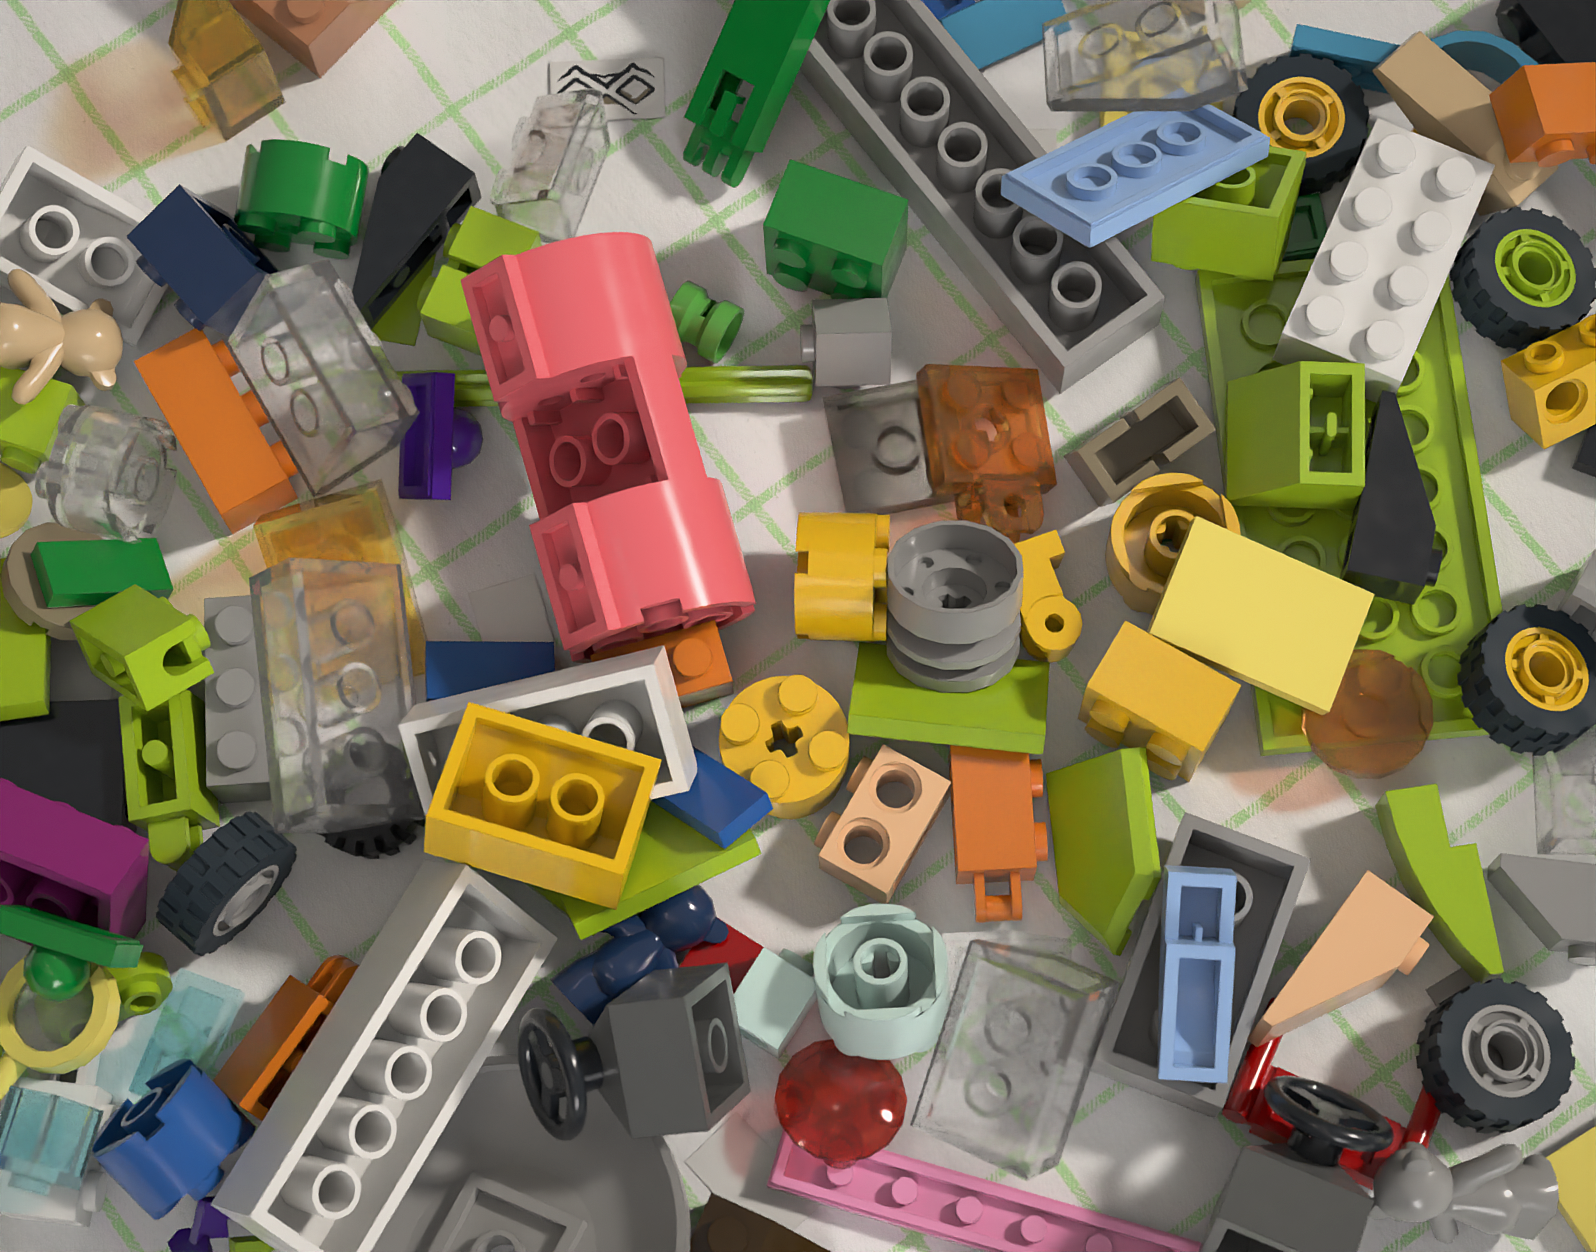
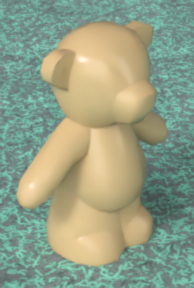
[0,269,123,405]

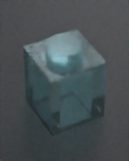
[0,1085,104,1197]

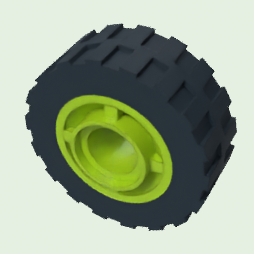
[1450,207,1596,352]

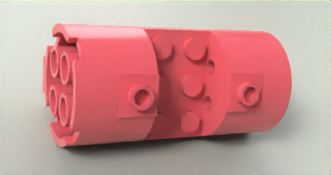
[460,232,756,663]

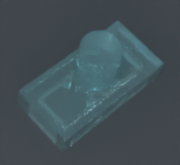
[128,968,245,1097]

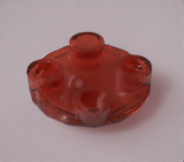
[773,1039,907,1170]

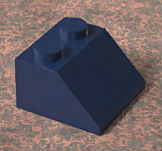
[126,184,304,337]

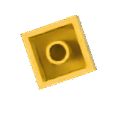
[1077,620,1241,782]

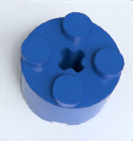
[90,1058,256,1220]

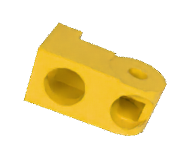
[1014,530,1083,663]

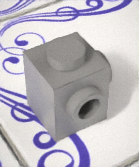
[800,298,892,389]

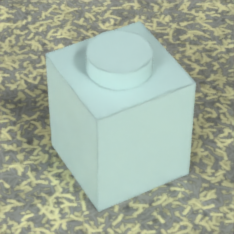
[734,947,817,1059]

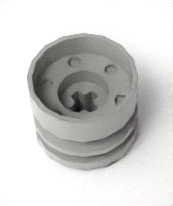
[886,520,1024,693]

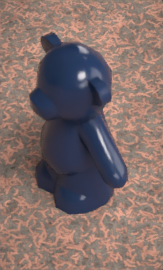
[550,884,729,1026]

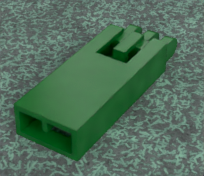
[683,0,830,188]

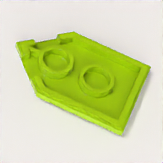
[1046,747,1161,956]

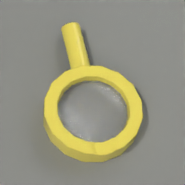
[0,956,121,1101]

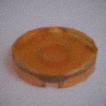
[1301,649,1433,779]

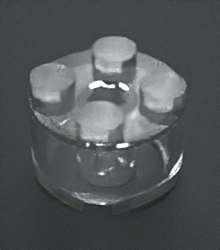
[35,404,177,544]

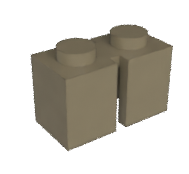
[1064,377,1216,507]

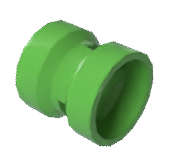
[670,280,744,363]

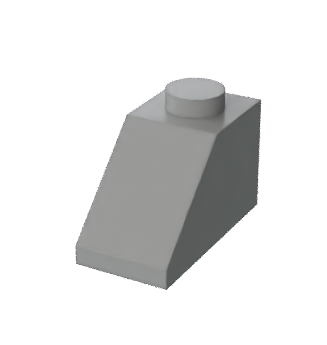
[1487,853,1596,966]

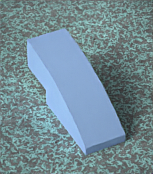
[1158,865,1237,1083]

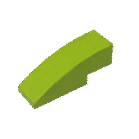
[1375,783,1504,984]

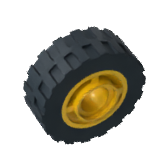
[1232,54,1370,196]
[1457,604,1596,756]

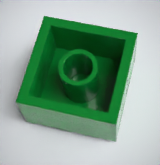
[763,159,909,299]

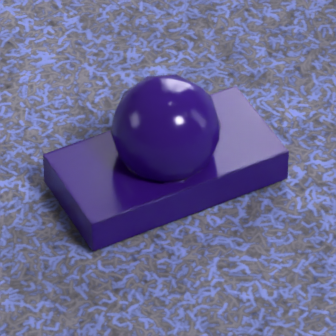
[398,372,483,500]

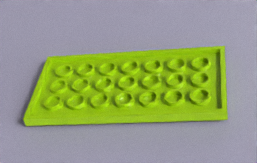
[1195,259,1503,756]

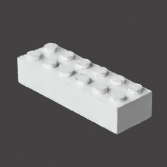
[211,860,558,1252]

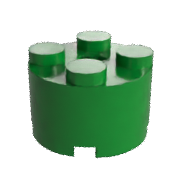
[234,139,369,259]

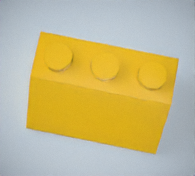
[423,702,661,910]

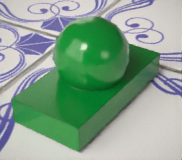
[0,905,143,1002]

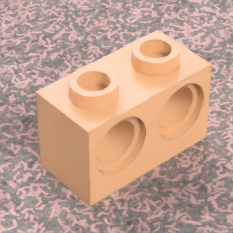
[814,744,951,904]

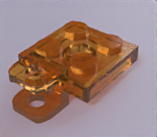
[916,364,1057,544]

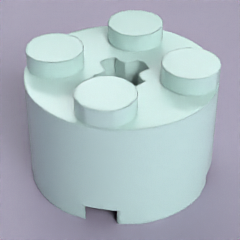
[813,904,950,1060]

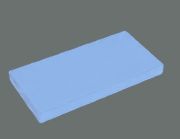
[1001,88,1270,248]

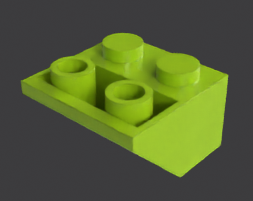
[1225,361,1365,510]

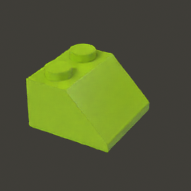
[1151,146,1306,281]

